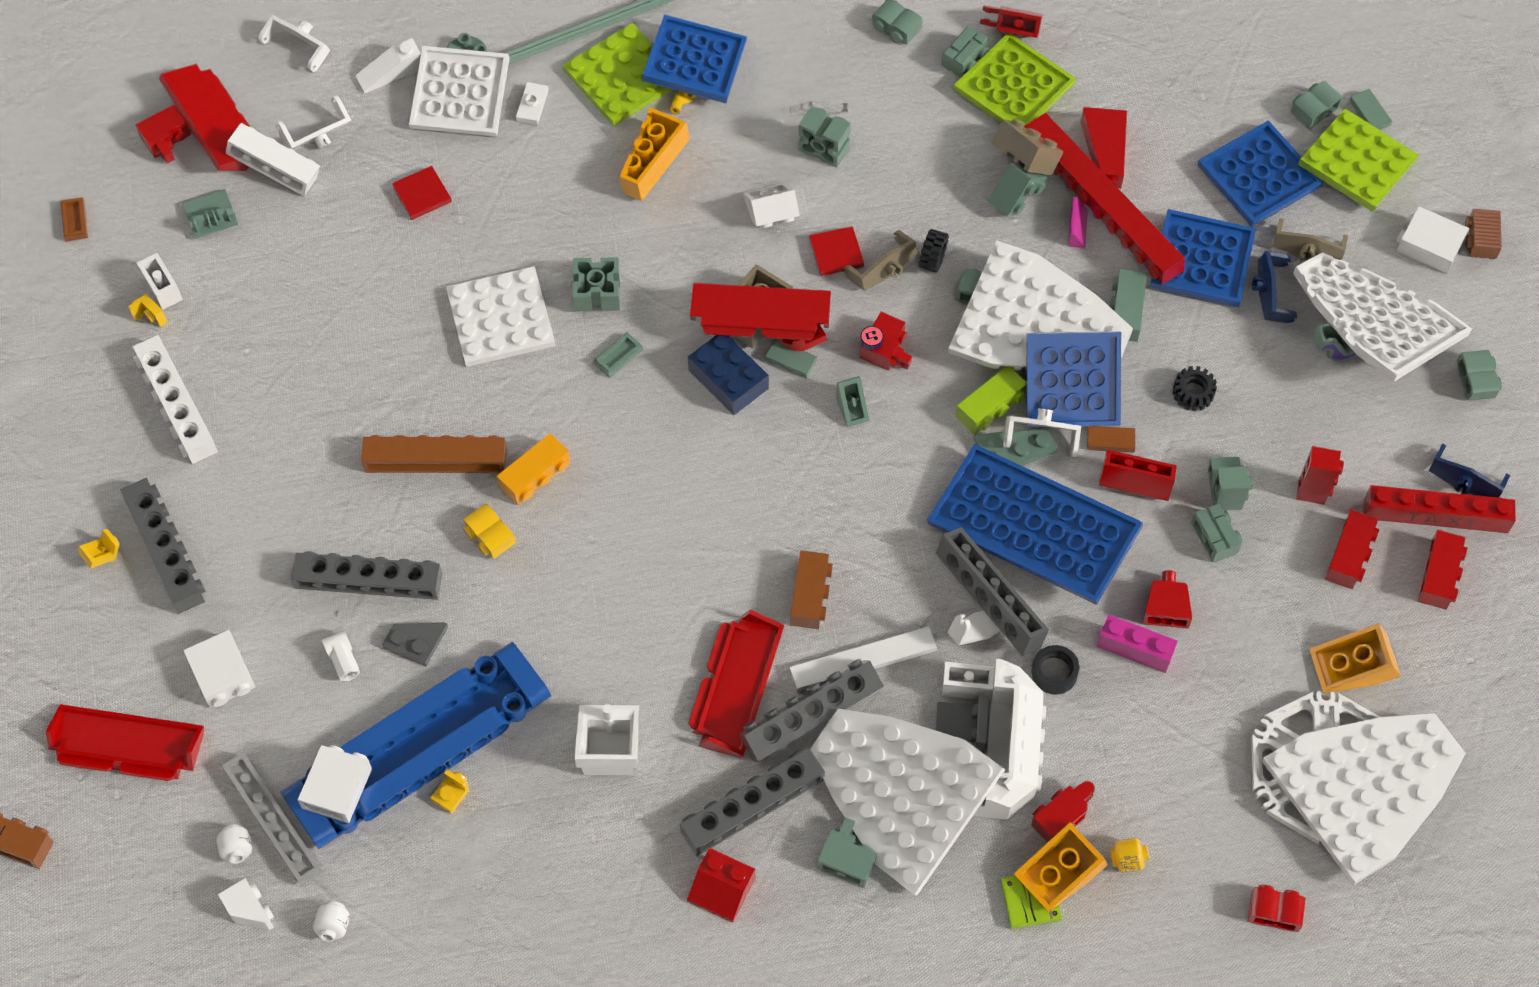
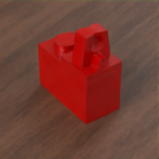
[135,105,191,164]
[860,311,912,371]

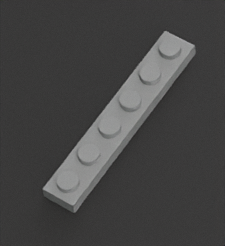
[221,752,322,886]

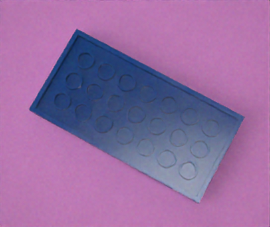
[927,444,1143,605]

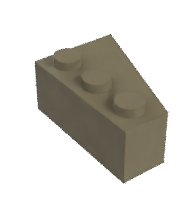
[992,118,1064,175]

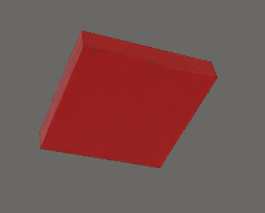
[392,165,452,220]
[809,226,864,276]

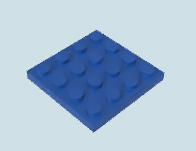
[642,14,747,103]
[1197,120,1324,227]
[1149,209,1256,307]
[1026,331,1121,427]

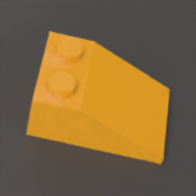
[1309,623,1401,694]
[1014,822,1108,912]

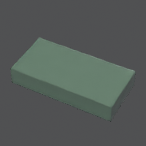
[1349,89,1392,130]
[594,332,643,378]
[765,339,817,378]

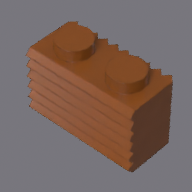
[1465,208,1502,259]

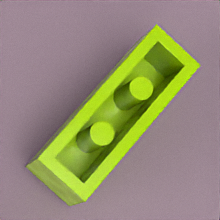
[956,366,1026,435]

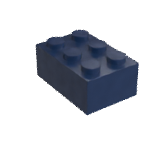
[688,335,769,415]

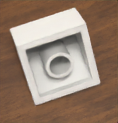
[743,183,800,228]

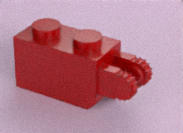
[980,5,1043,38]
[1031,780,1095,843]

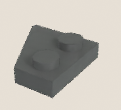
[382,622,448,667]

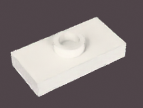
[516,82,549,125]

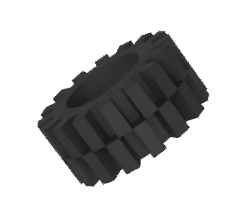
[919,229,949,273]
[1172,366,1217,411]

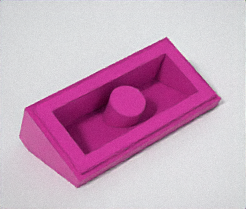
[1068,197,1088,248]

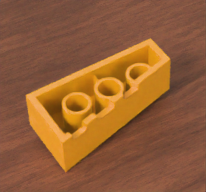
[619,107,690,201]

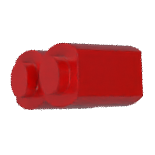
[1247,884,1306,932]

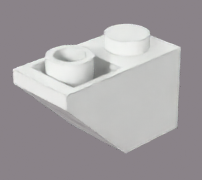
[218,878,274,930]

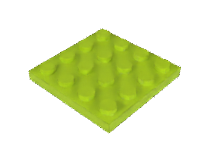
[563,23,673,127]
[953,33,1076,125]
[1298,109,1419,212]

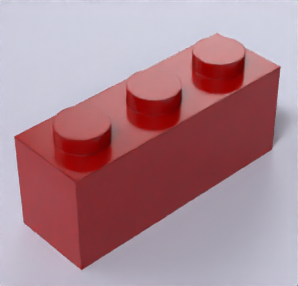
[1296,446,1344,505]
[1099,449,1177,501]
[1325,509,1380,589]
[1418,529,1468,610]

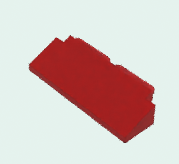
[159,64,250,171]
[690,283,831,340]
[688,609,785,758]
[46,704,204,781]

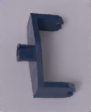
[1251,251,1297,323]
[1429,443,1511,498]

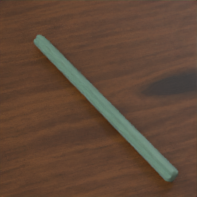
[504,0,674,65]

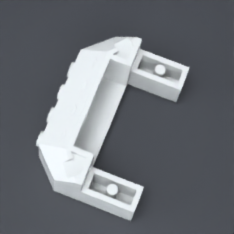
[942,659,1046,820]

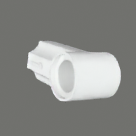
[321,630,360,681]

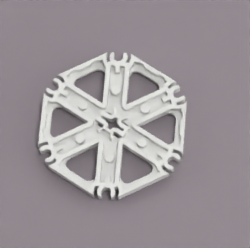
[1251,691,1380,845]

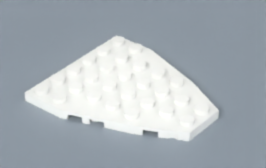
[948,240,1133,370]
[1293,253,1472,382]
[810,709,1005,895]
[1262,713,1466,885]

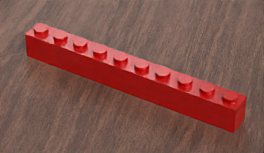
[1024,112,1185,285]

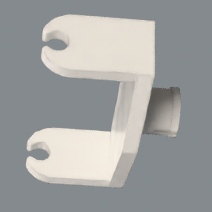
[258,15,330,72]
[276,95,351,149]
[1003,408,1081,457]
[947,611,1000,646]

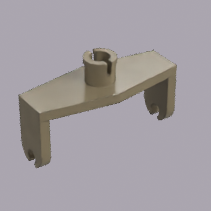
[1272,218,1348,261]
[844,230,918,291]

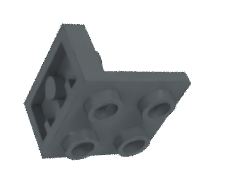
[936,695,989,754]

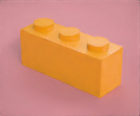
[497,433,571,505]

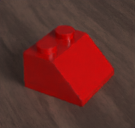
[687,847,756,923]

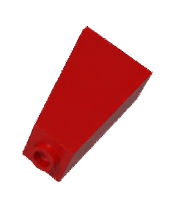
[1081,107,1127,189]

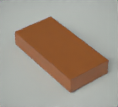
[60,197,88,242]
[1087,426,1135,453]

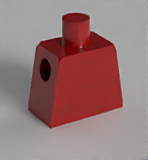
[1142,570,1192,629]

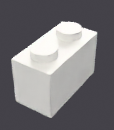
[137,253,183,310]

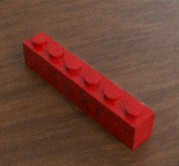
[1364,485,1516,533]

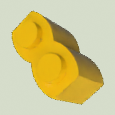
[463,503,516,560]

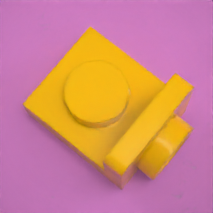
[128,293,168,327]
[430,769,469,814]

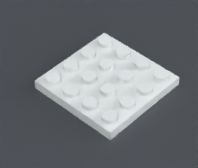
[409,46,509,137]
[446,266,556,367]

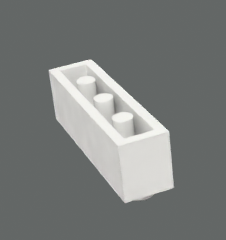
[226,123,320,196]

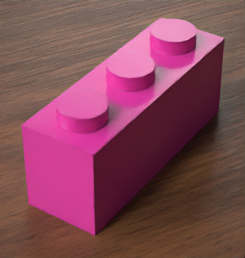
[1097,614,1178,673]

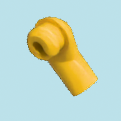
[670,91,696,114]

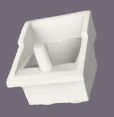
[575,704,639,775]

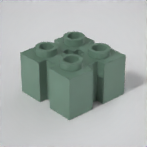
[798,105,851,168]
[572,257,620,312]

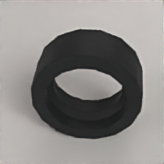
[1031,645,1080,695]

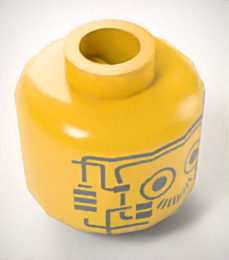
[1110,838,1149,873]

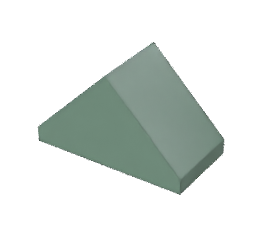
[836,376,870,427]

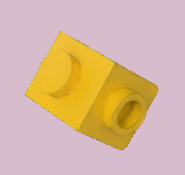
[78,529,119,569]

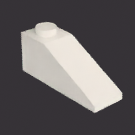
[355,38,421,94]

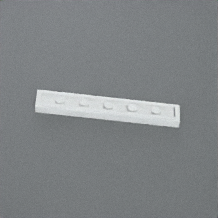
[790,626,937,692]

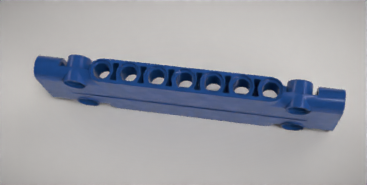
[280,642,551,849]

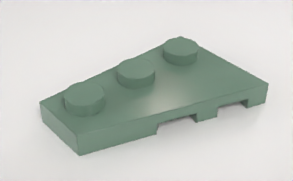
[974,429,1058,466]

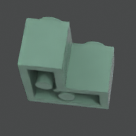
[987,163,1048,216]
[1208,457,1253,510]

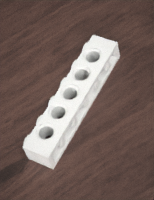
[133,335,218,464]

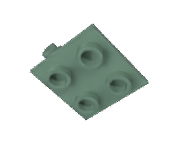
[182,189,238,239]

